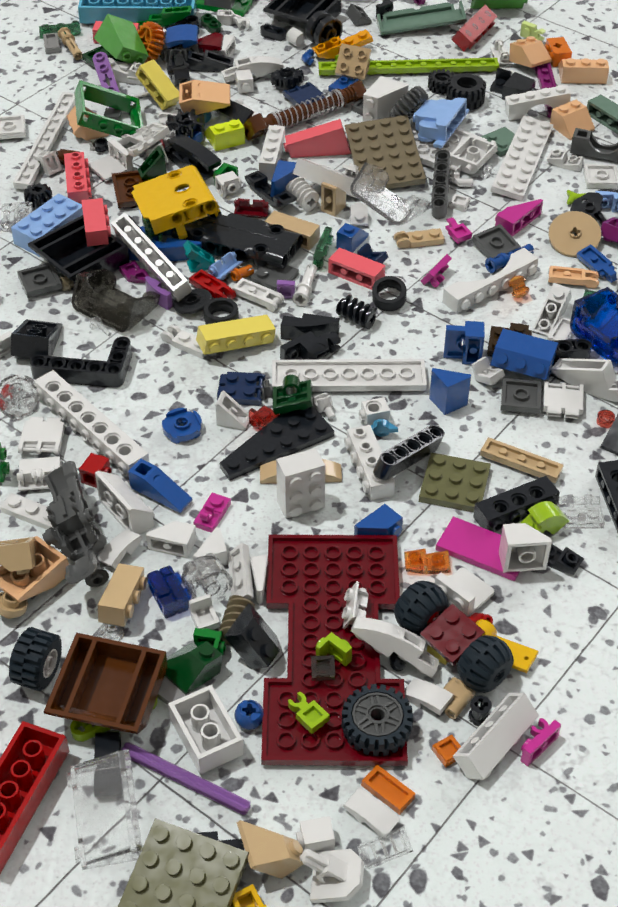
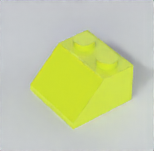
[204,119,245,151]

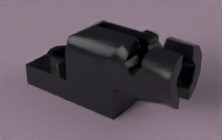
[280,331,341,360]

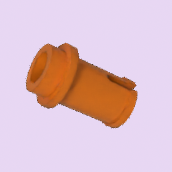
[230,264,254,282]

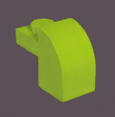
[520,501,569,535]

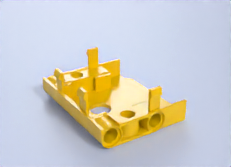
[131,165,220,239]

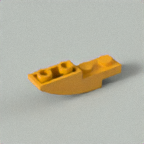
[312,30,373,59]

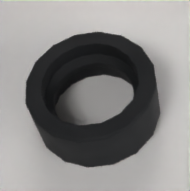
[372,276,406,311]
[203,297,239,325]

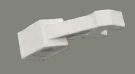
[217,10,250,29]

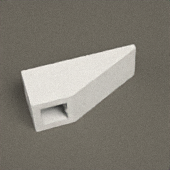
[532,283,572,337]

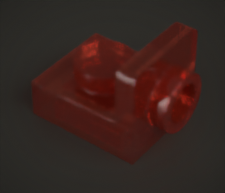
[249,405,279,430]

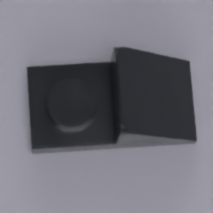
[490,68,513,94]

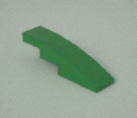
[136,6,192,30]

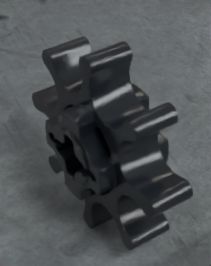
[166,109,205,138]

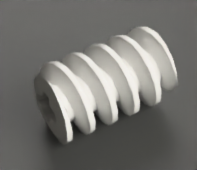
[286,177,319,211]

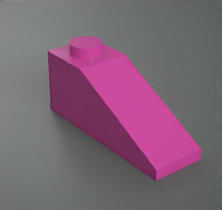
[495,199,543,237]

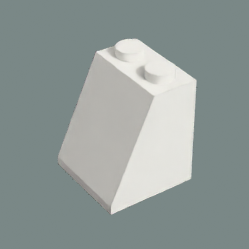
[363,76,409,122]

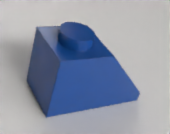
[336,223,369,253]
[354,504,403,537]

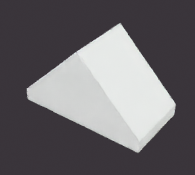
[215,391,251,430]
[193,527,228,571]

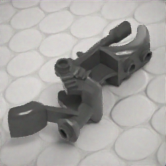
[42,461,109,587]

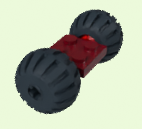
[394,580,514,693]

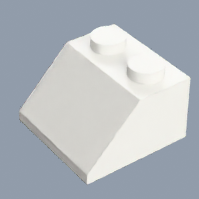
[499,523,552,573]

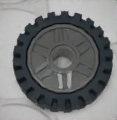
[341,684,413,756]

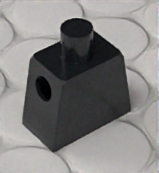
[501,72,539,100]

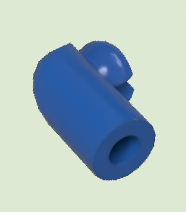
[302,49,314,66]

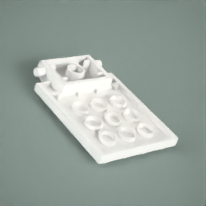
[410,122,498,175]

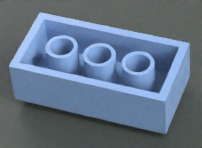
[11,193,83,257]

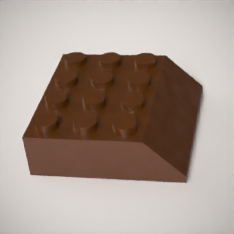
[44,632,168,734]

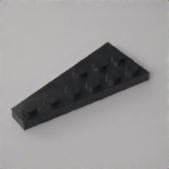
[220,406,334,481]

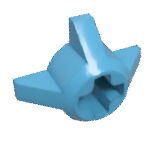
[371,419,398,437]

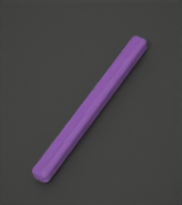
[121,742,251,815]

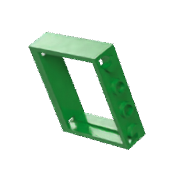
[74,80,143,138]

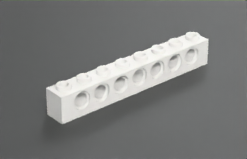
[34,370,150,477]

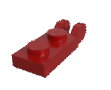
[189,269,236,299]

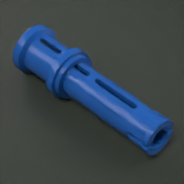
[485,244,534,273]

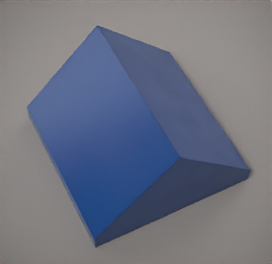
[429,368,471,415]

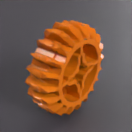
[137,21,165,63]

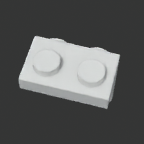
[89,139,133,181]
[435,568,494,617]

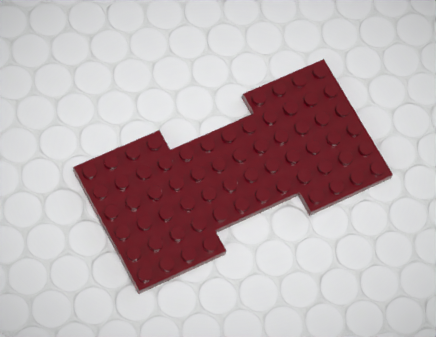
[261,535,408,766]

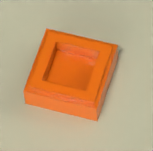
[432,734,461,768]

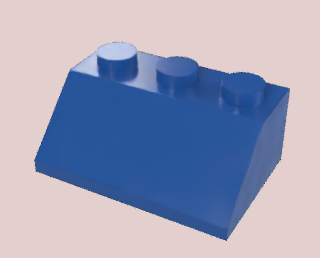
[490,329,559,380]

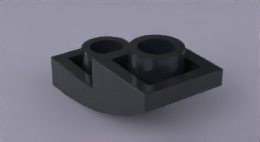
[547,544,584,575]

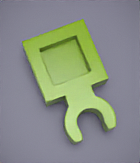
[288,692,330,734]

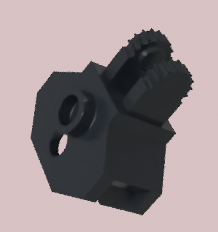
[167,49,190,86]
[570,192,606,225]

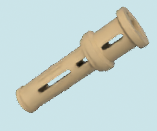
[58,27,82,60]

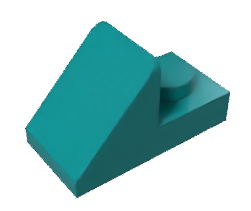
[183,240,215,273]

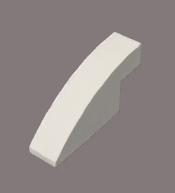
[293,158,368,200]
[551,358,618,402]

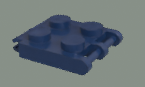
[282,82,325,106]
[217,372,265,406]

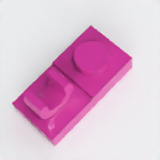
[420,254,452,288]
[193,492,231,533]
[520,718,561,767]

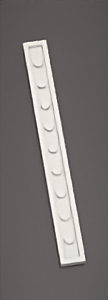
[13,92,75,190]

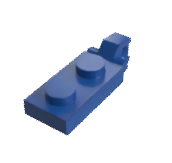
[576,244,617,283]

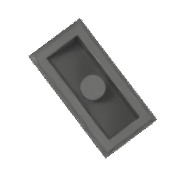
[346,4,372,26]

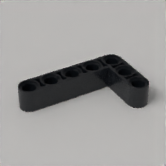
[30,336,132,388]

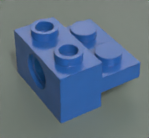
[443,321,485,365]

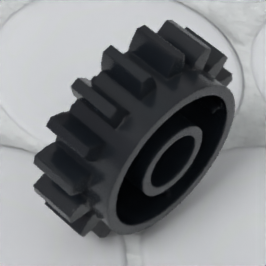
[270,67,304,90]

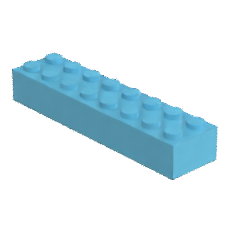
[78,0,197,25]

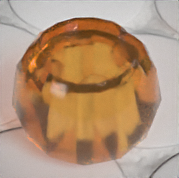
[508,275,530,298]

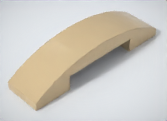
[260,459,342,484]

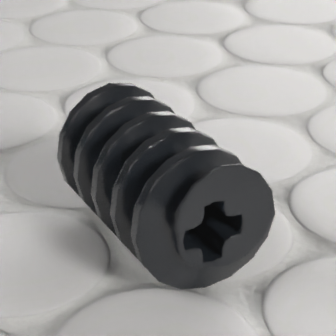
[336,295,377,329]

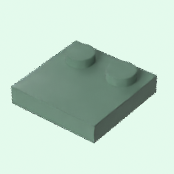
[481,127,515,157]

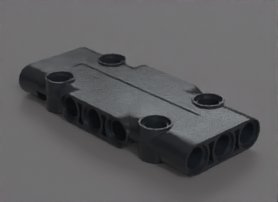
[172,211,303,269]

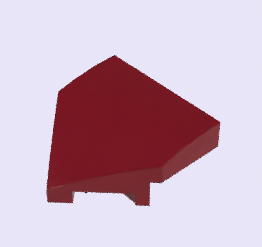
[197,32,224,52]

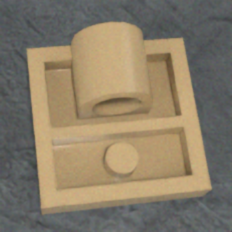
[335,43,372,80]

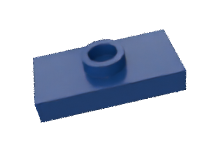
[328,76,358,92]

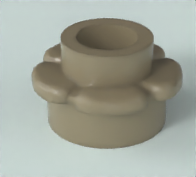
[60,276,74,292]

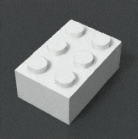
[276,448,325,519]
[168,685,244,775]

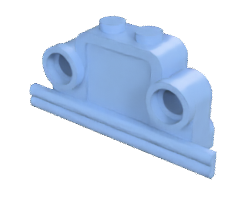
[413,98,469,148]

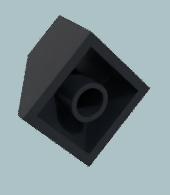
[224,604,280,669]

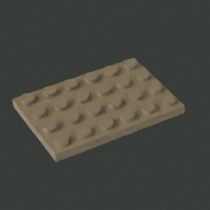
[345,115,426,193]

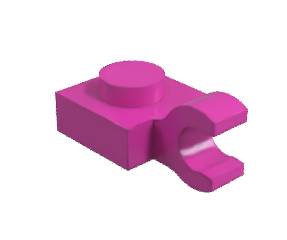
[445,217,472,244]

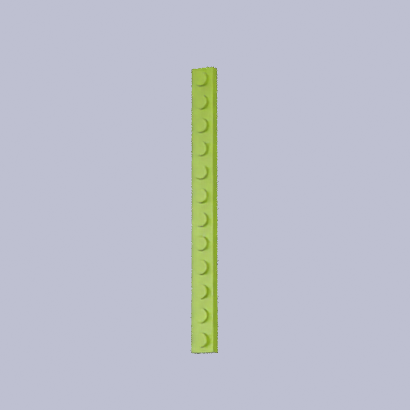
[318,58,499,76]

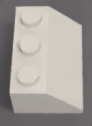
[95,471,155,535]

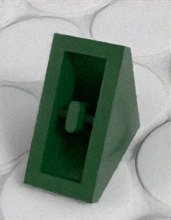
[138,145,166,180]

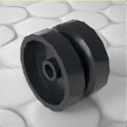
[305,10,343,45]

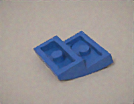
[165,24,198,49]

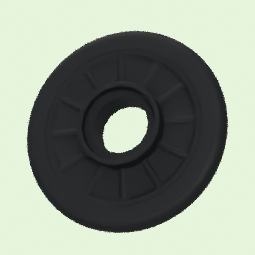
[173,289,212,314]

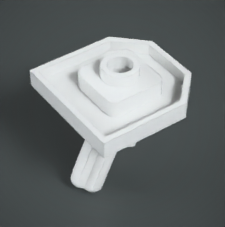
[300,849,365,903]

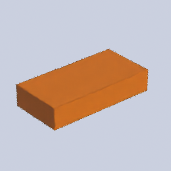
[361,765,416,815]

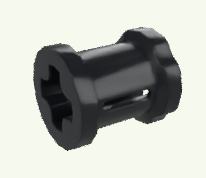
[468,695,492,726]

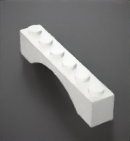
[442,248,539,314]

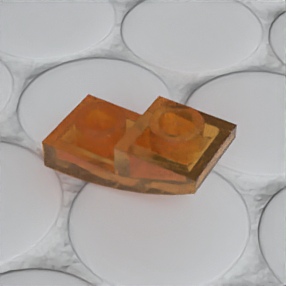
[404,549,451,574]

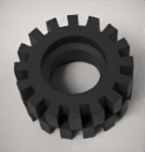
[428,69,456,95]

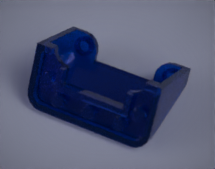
[570,287,618,367]

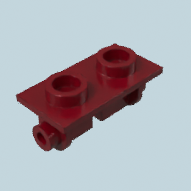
[234,198,269,217]

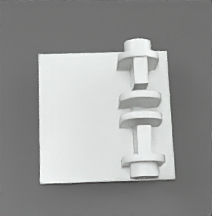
[17,456,60,491]

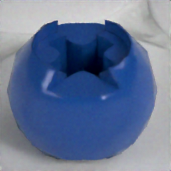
[234,700,264,730]

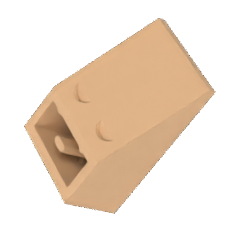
[179,80,231,116]

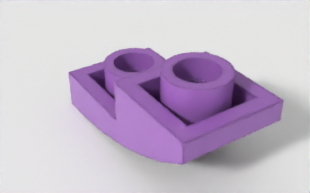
[145,276,173,310]

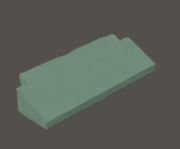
[377,1,467,35]

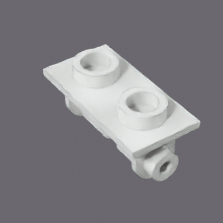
[490,39,512,65]
[342,581,368,629]

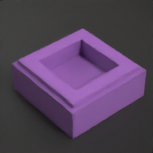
[277,280,295,299]

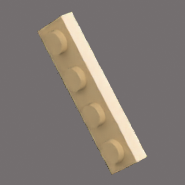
[480,437,564,484]

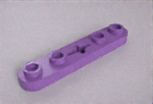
[93,52,120,108]

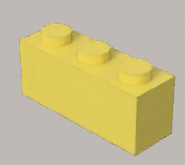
[135,59,179,110]

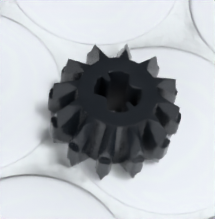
[24,183,53,209]

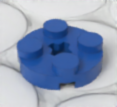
[162,408,202,444]

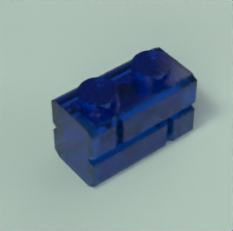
[147,565,191,619]

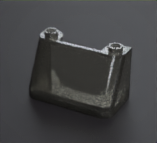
[71,268,160,332]

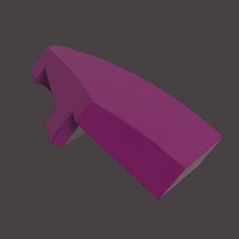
[119,260,150,283]

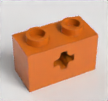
[544,37,572,67]

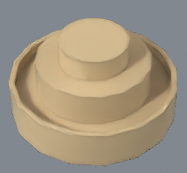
[0,592,28,619]

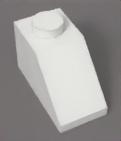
[146,521,197,558]

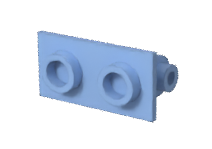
[208,252,243,281]

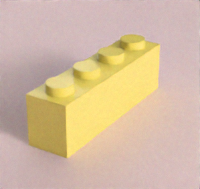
[196,315,276,355]

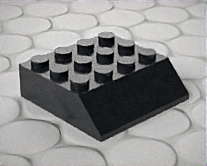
[263,0,341,28]
[28,215,130,286]

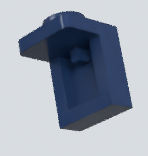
[357,243,389,264]

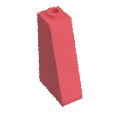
[283,119,351,158]

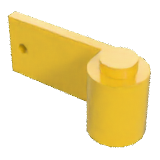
[476,619,539,673]

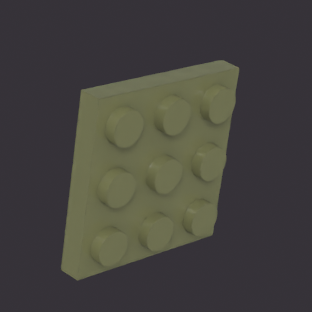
[419,453,491,512]

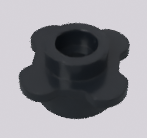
[92,138,109,152]

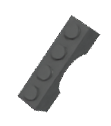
[570,128,618,162]

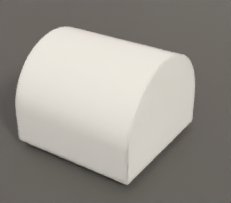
[286,27,305,48]

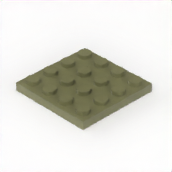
[118,818,249,907]

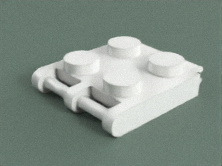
[543,381,584,419]
[18,417,65,455]

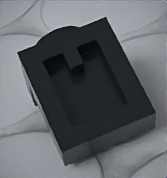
[376,0,394,20]

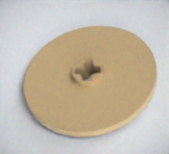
[548,211,601,257]

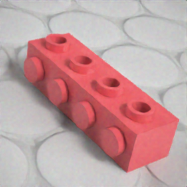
[64,152,92,204]

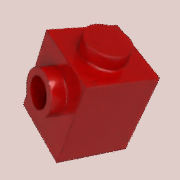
[79,453,112,488]

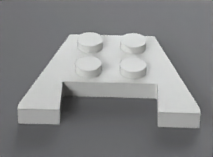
[117,122,170,157]

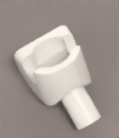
[313,392,335,420]

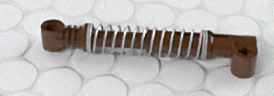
[243,81,366,141]

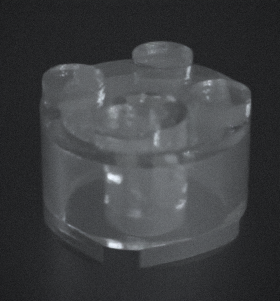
[0,375,40,422]
[181,553,233,605]

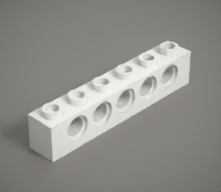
[111,212,192,302]

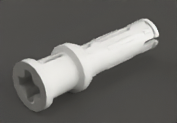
[293,264,318,306]

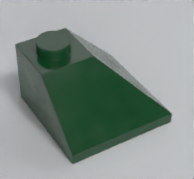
[165,641,223,695]

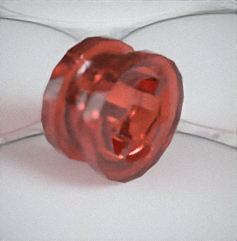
[596,410,615,428]

